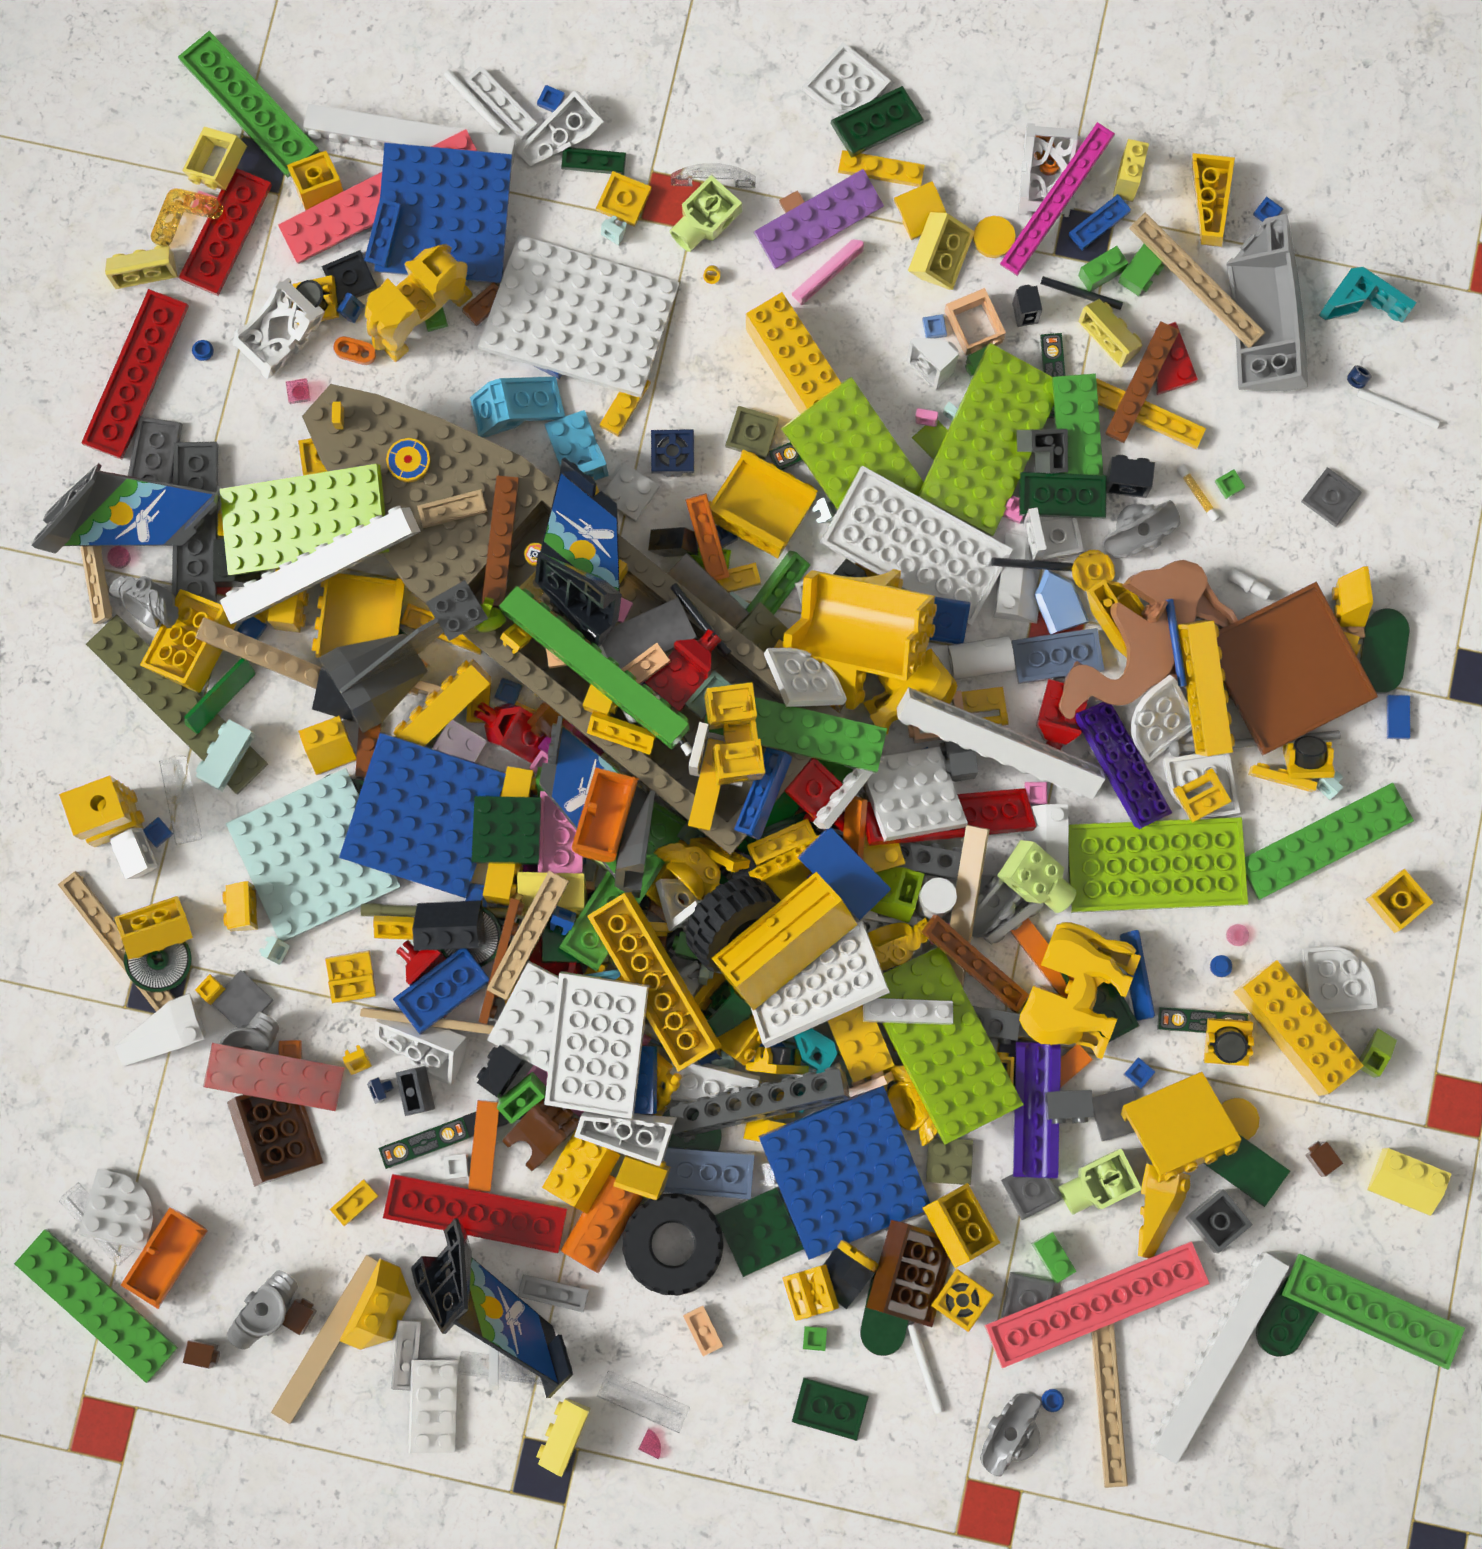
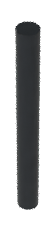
[1040,276,1123,310]
[991,557,1073,572]
[670,583,731,657]

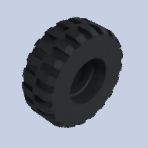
[686,876,781,974]
[622,1193,724,1296]

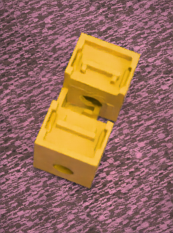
[704,682,765,785]
[59,775,145,848]

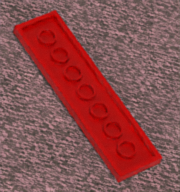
[81,289,189,460]
[865,788,1036,846]
[383,1174,568,1253]

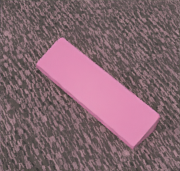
[792,239,864,305]

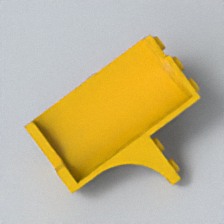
[783,569,937,710]

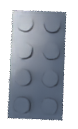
[1011,628,1105,684]
[664,1147,754,1199]

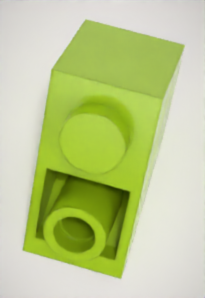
[1359,1028,1397,1078]

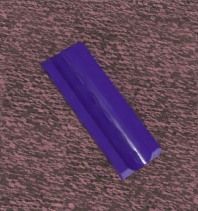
[1076,702,1172,829]
[1013,1042,1061,1179]

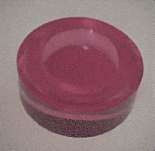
[107,546,131,569]
[1226,924,1249,946]

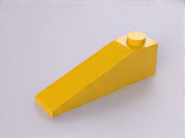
[1138,1164,1191,1259]

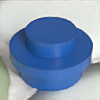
[192,340,214,361]
[1210,955,1232,977]
[1041,1389,1064,1412]

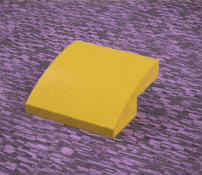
[894,181,946,240]
[325,950,376,1003]
[782,1264,839,1321]

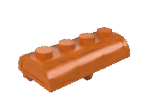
[571,767,639,862]
[560,1175,644,1273]
[121,1207,208,1309]

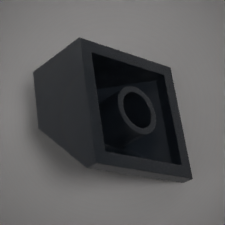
[823,1248,874,1309]

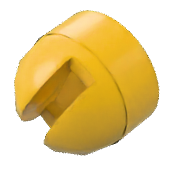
[703,265,721,284]

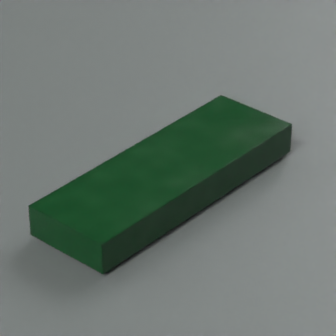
[561,147,626,175]

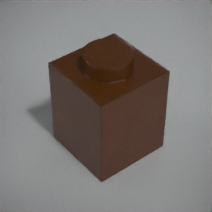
[527,702,565,738]
[1305,1141,1343,1177]
[282,1298,317,1335]
[183,1339,220,1369]

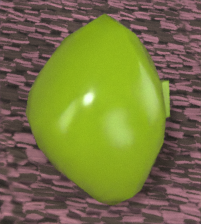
[474,597,506,632]

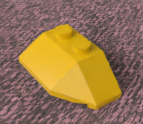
[1086,579,1145,658]
[340,1258,412,1350]

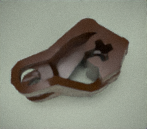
[502,1097,579,1171]

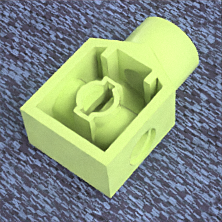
[669,175,742,252]
[997,840,1076,913]
[1059,1149,1142,1215]

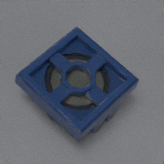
[651,429,694,477]

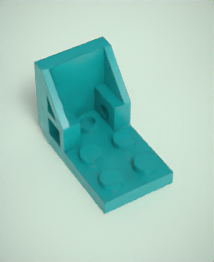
[1319,267,1417,323]
[793,1028,837,1114]

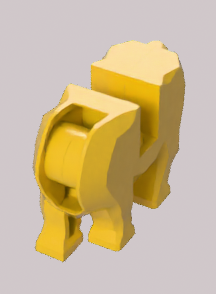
[365,244,473,362]
[863,642,958,735]
[1019,922,1141,1059]

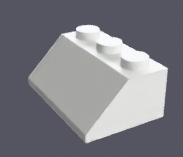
[906,338,959,390]

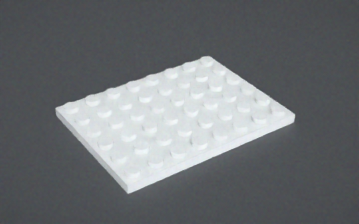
[478,234,679,398]

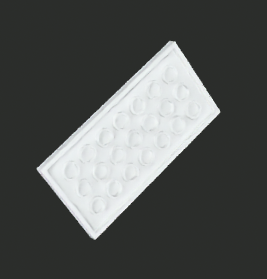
[820,466,1013,625]

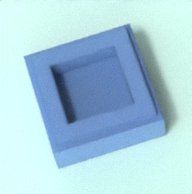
[922,314,947,338]

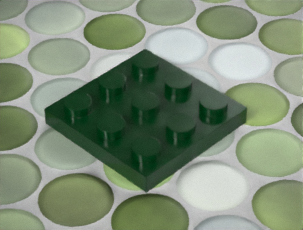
[471,796,542,865]
[715,1187,804,1277]

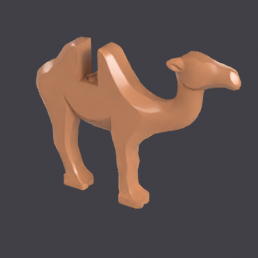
[1059,560,1238,719]

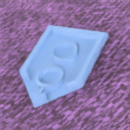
[1034,570,1089,635]

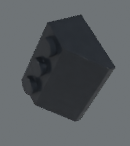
[412,900,486,950]

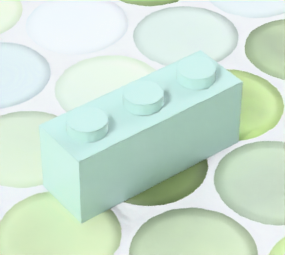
[196,720,255,792]

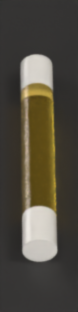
[1177,464,1220,522]

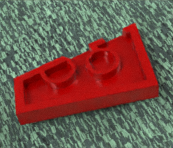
[1155,322,1198,395]

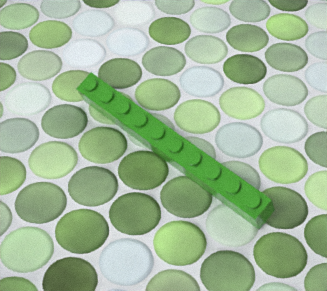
[499,586,689,749]

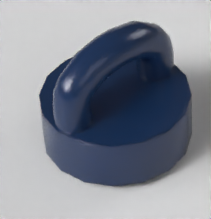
[1347,365,1372,389]

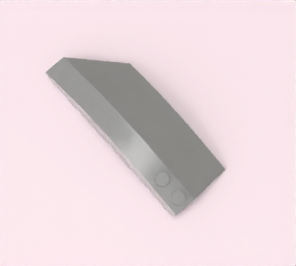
[1226,214,1308,391]

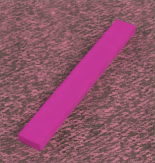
[1000,122,1115,276]

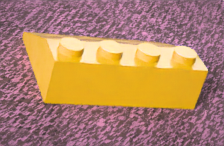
[140,589,237,693]

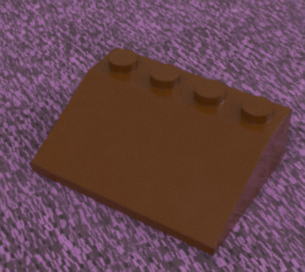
[227,1095,323,1187]
[866,1220,951,1328]

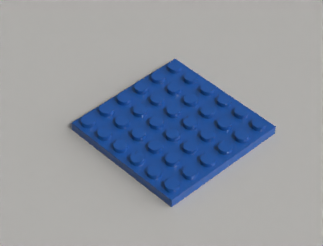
[374,142,512,283]
[339,732,506,898]
[758,1086,930,1260]

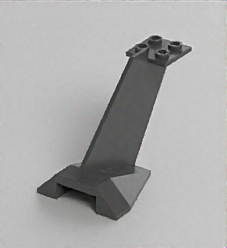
[318,580,488,733]

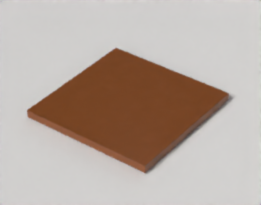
[1217,581,1378,756]

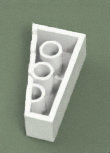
[574,1111,677,1166]

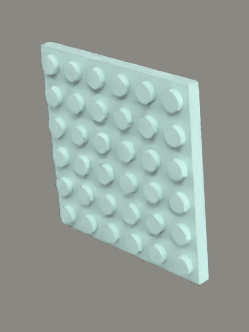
[226,768,401,942]

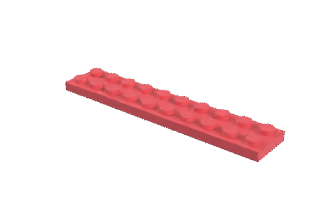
[278,129,477,264]
[984,1241,1210,1368]

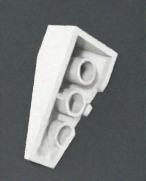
[516,91,604,167]
[994,533,1039,624]
[1023,804,1068,882]
[114,993,206,1066]
[375,1019,466,1085]

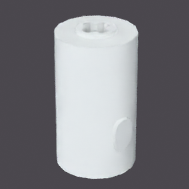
[948,636,1015,680]
[915,878,957,922]

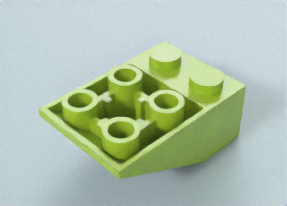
[870,867,924,923]

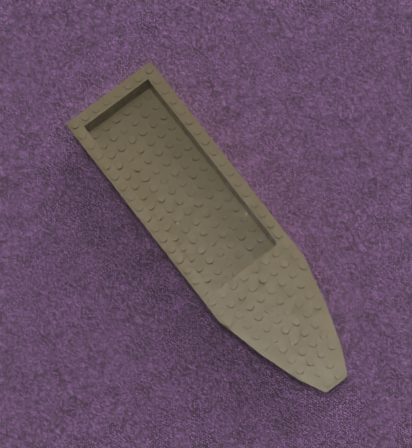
[302,384,844,855]

